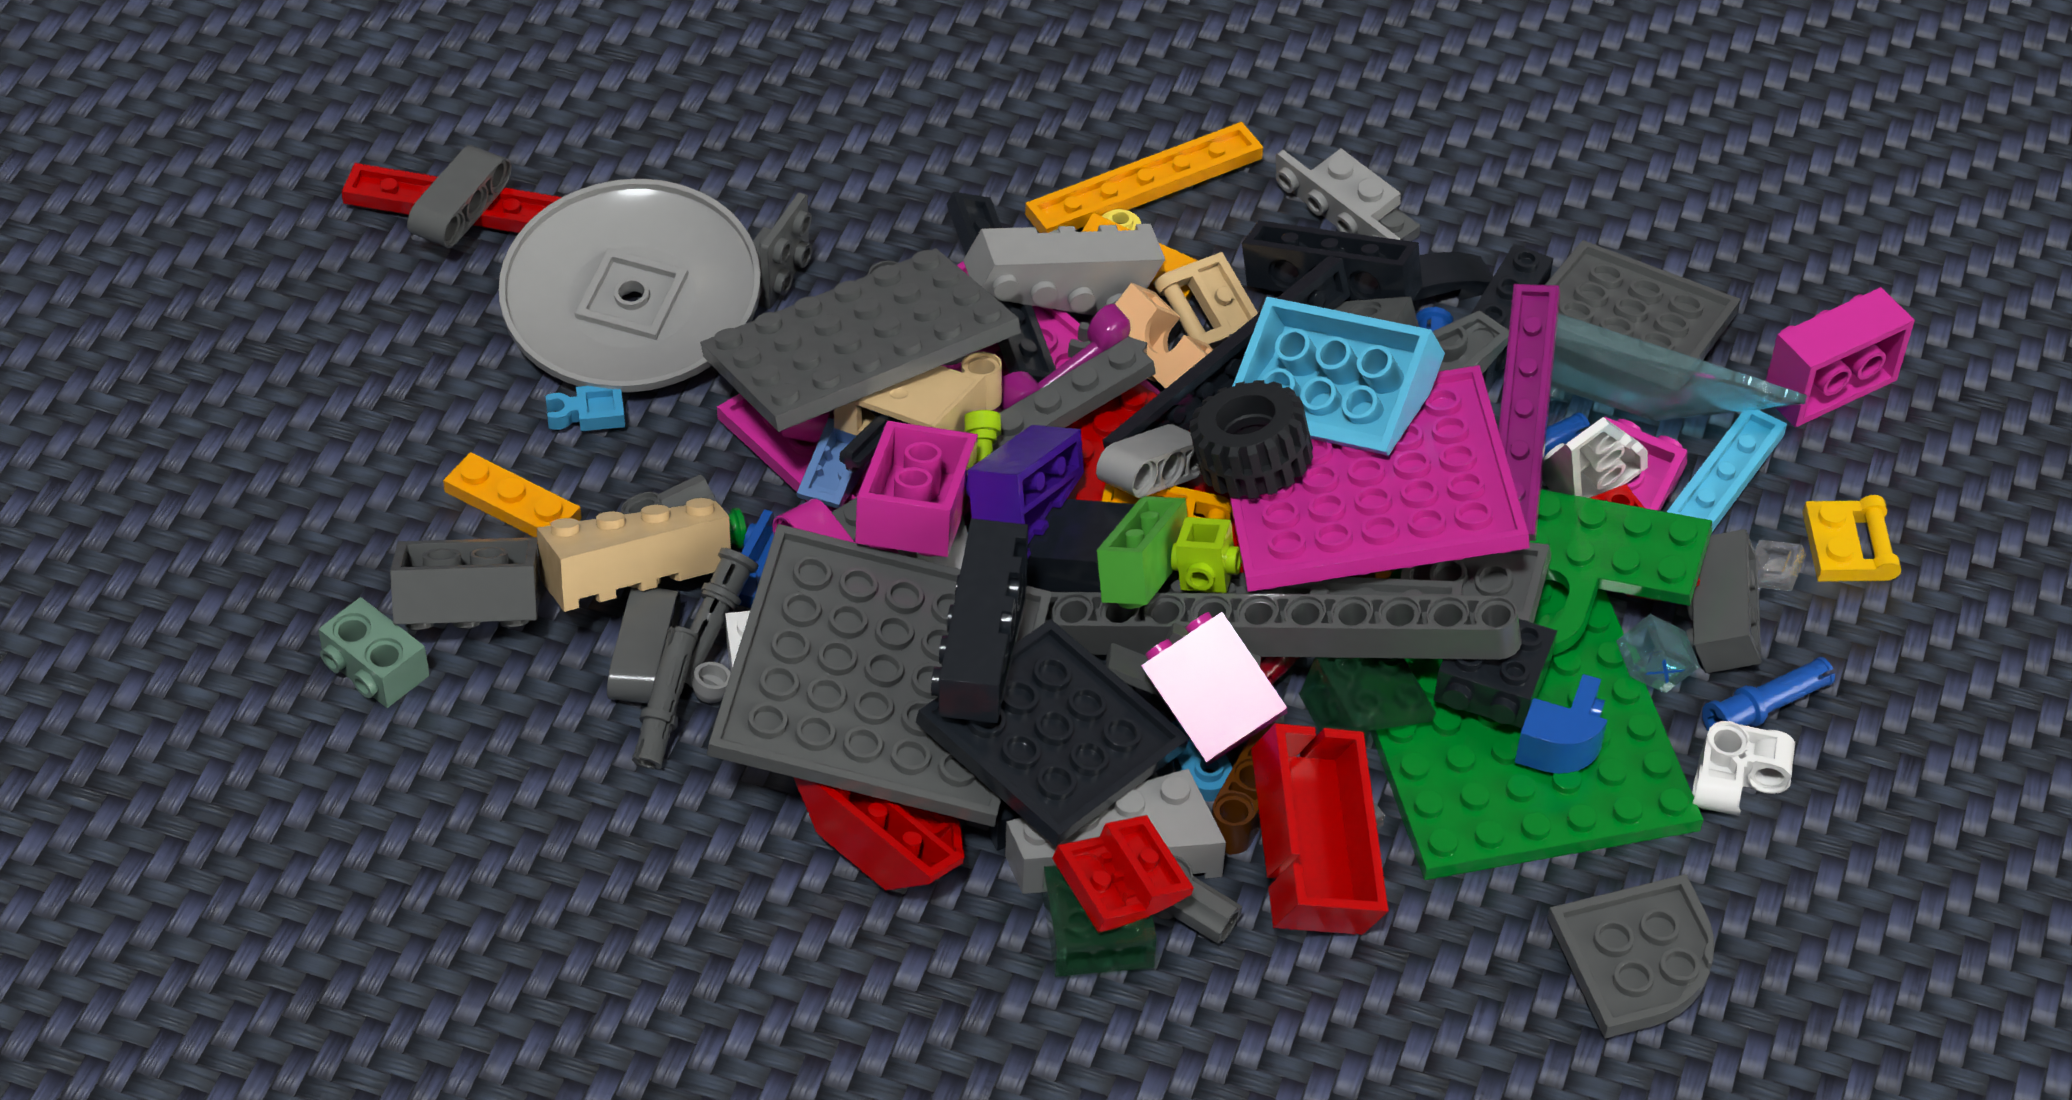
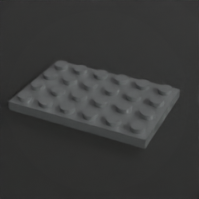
[700,248,1021,432]

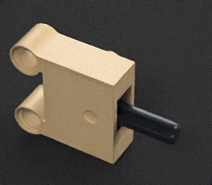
[834,352,1002,472]

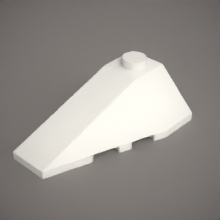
[1542,417,1648,498]

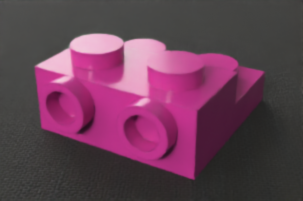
[1604,417,1687,511]

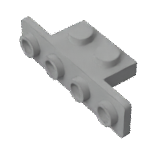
[1276,149,1401,240]

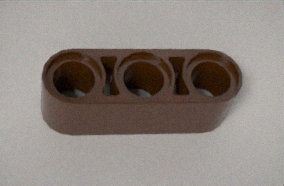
[1212,722,1276,855]

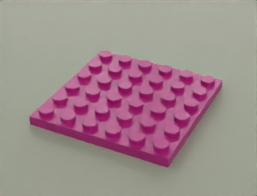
[1228,365,1530,592]

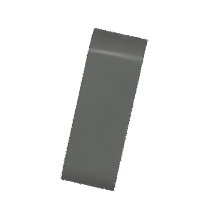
[407,145,511,248]
[607,588,681,704]

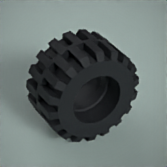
[1189,380,1313,498]

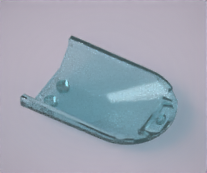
[1550,313,1808,421]

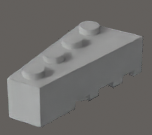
[1005,769,1226,894]

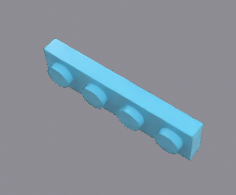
[1667,405,1787,532]

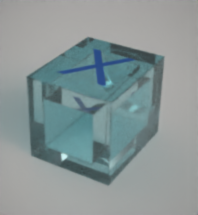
[1616,614,1700,693]

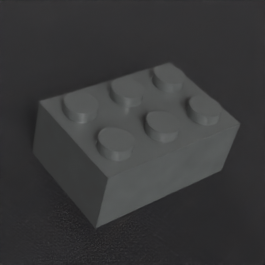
[390,537,541,630]

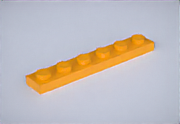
[1025,122,1263,233]

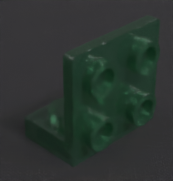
[1299,657,1436,739]

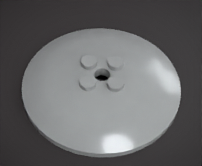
[499,179,761,392]

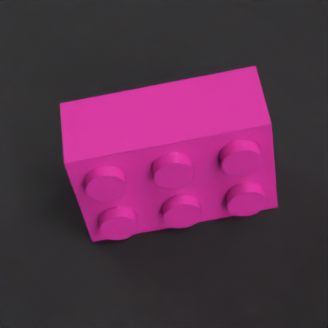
[1763,287,1915,428]
[855,421,978,557]

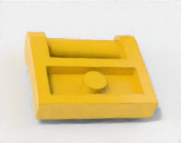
[1802,495,1901,582]

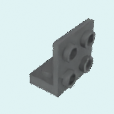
[753,192,813,309]

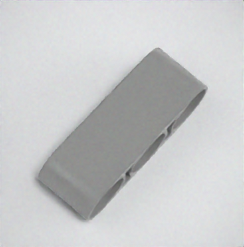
[1096,424,1201,498]

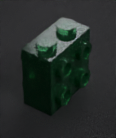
[1042,865,1157,977]

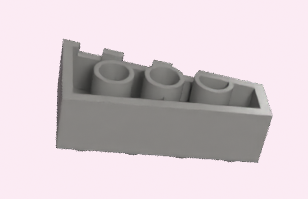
[963,224,1165,316]

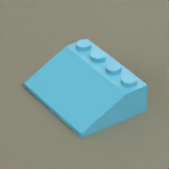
[1232,297,1445,456]

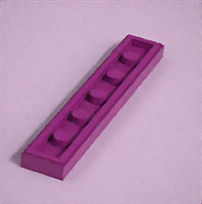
[1499,284,1560,541]

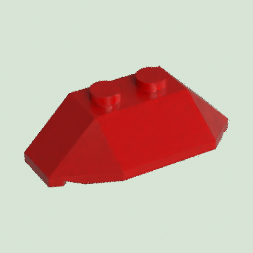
[793,777,964,890]

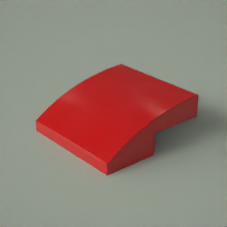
[1052,815,1194,933]

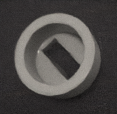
[692,662,731,704]

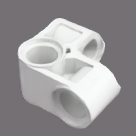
[1692,721,1795,816]

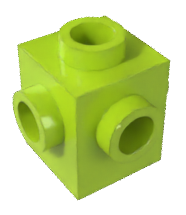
[1171,517,1241,593]

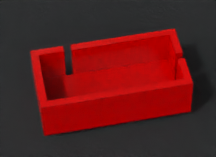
[1251,723,1389,935]

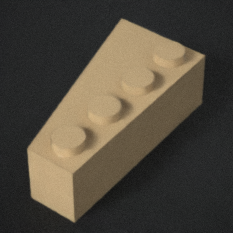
[537,498,731,612]

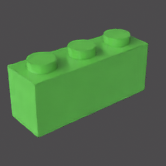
[1097,496,1188,609]

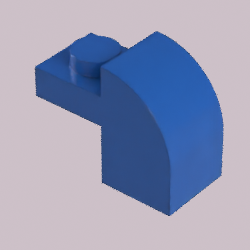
[1515,674,1608,773]

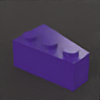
[965,425,1084,559]

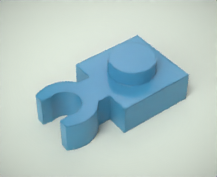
[545,386,625,431]

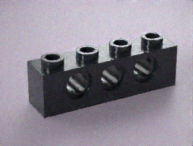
[1242,220,1423,301]
[1471,244,1554,393]

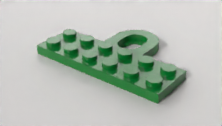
[1529,489,1712,655]

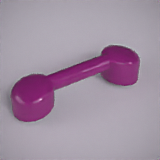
[999,304,1131,411]

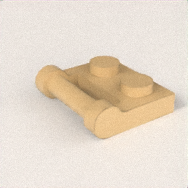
[1153,252,1258,349]

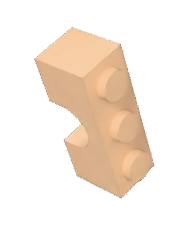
[1115,283,1214,389]

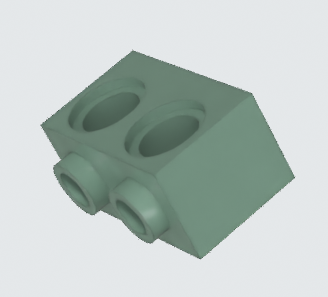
[318,597,429,708]

